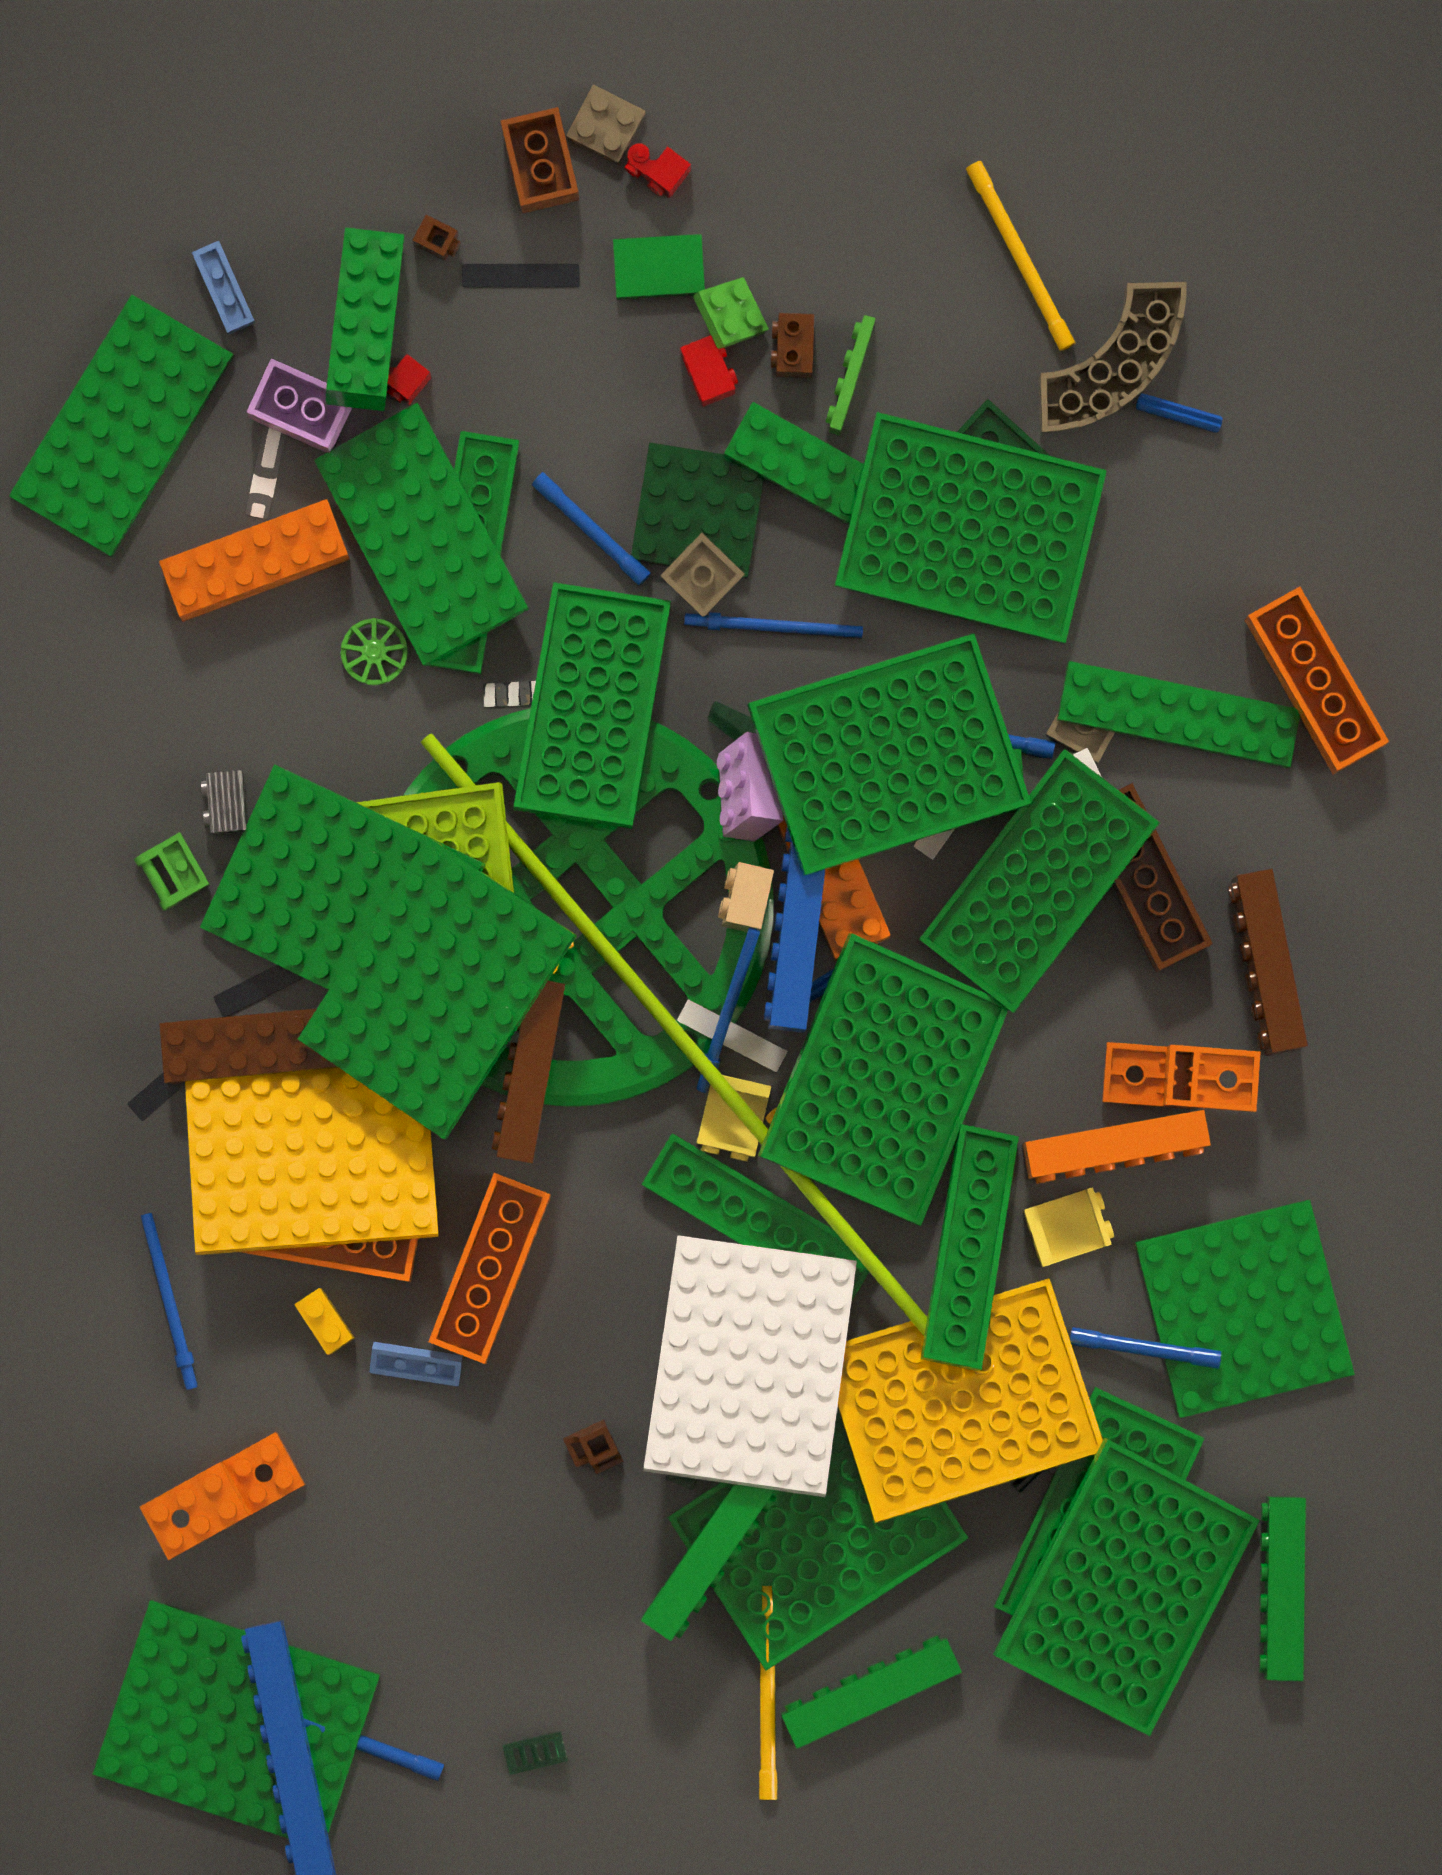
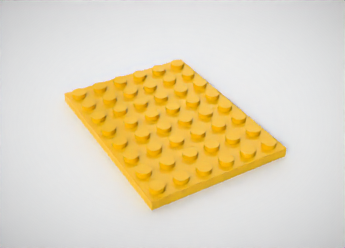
[185,1068,438,1255]
[837,1278,1103,1523]

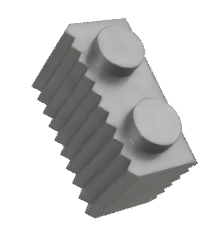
[201,770,248,835]

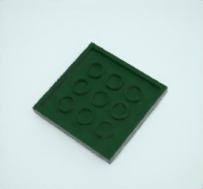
[631,442,764,579]

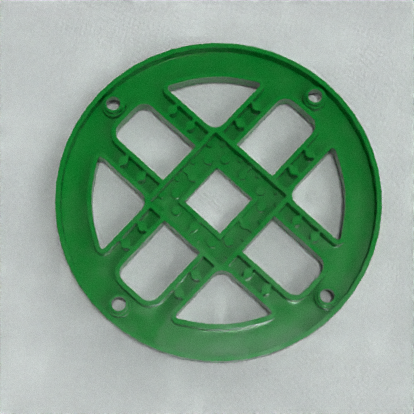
[403,708,774,1107]

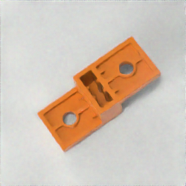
[1102,1042,1261,1112]
[139,1432,306,1560]

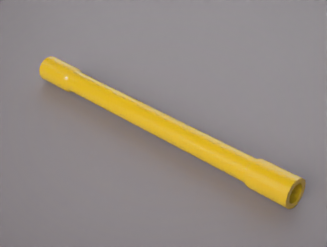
[966,161,1076,351]
[759,1586,777,1800]

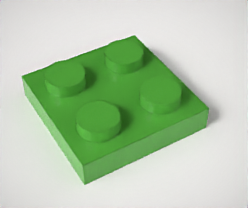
[693,277,769,349]

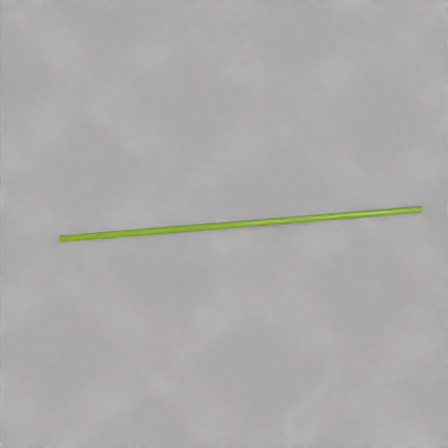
[420,733,927,1336]

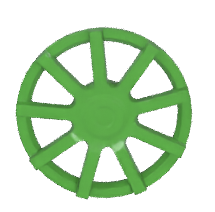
[341,618,408,685]

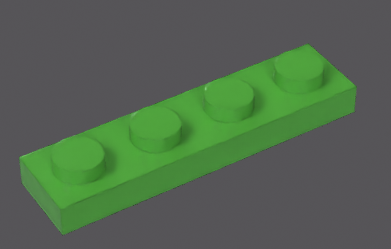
[825,315,876,436]

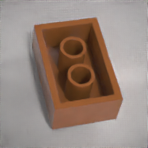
[500,107,579,214]

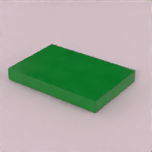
[613,234,705,300]

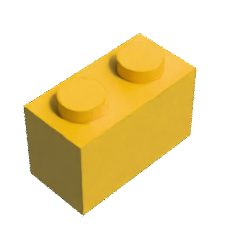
[294,1288,355,1355]

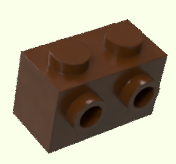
[771,313,814,378]

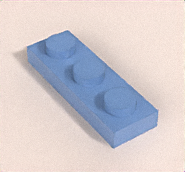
[192,241,255,335]
[369,1342,463,1387]

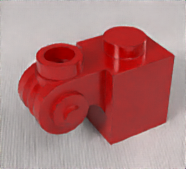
[624,143,691,198]
[387,354,432,405]

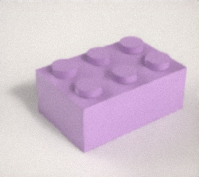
[247,359,352,453]
[717,732,783,841]

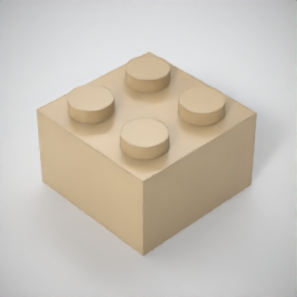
[718,862,774,932]

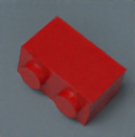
[680,335,739,407]

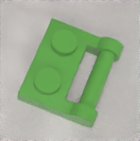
[134,832,210,911]

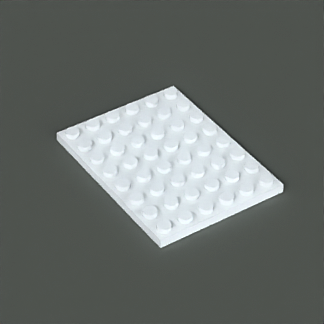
[643,1236,857,1497]

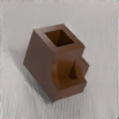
[563,1419,624,1474]

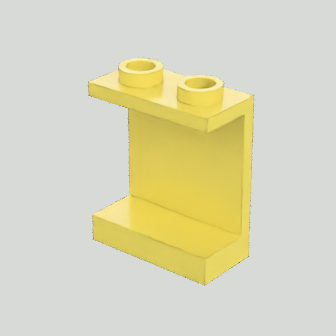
[696,1075,772,1162]
[1022,1187,1114,1267]

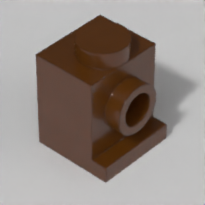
[412,215,461,261]

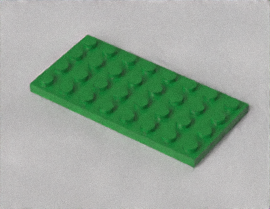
[9,294,234,558]
[314,402,529,667]
[514,582,671,829]
[919,749,1161,1013]
[994,1387,1205,1616]

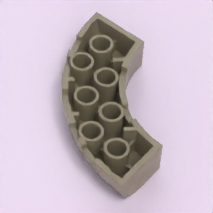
[1038,282,1187,433]

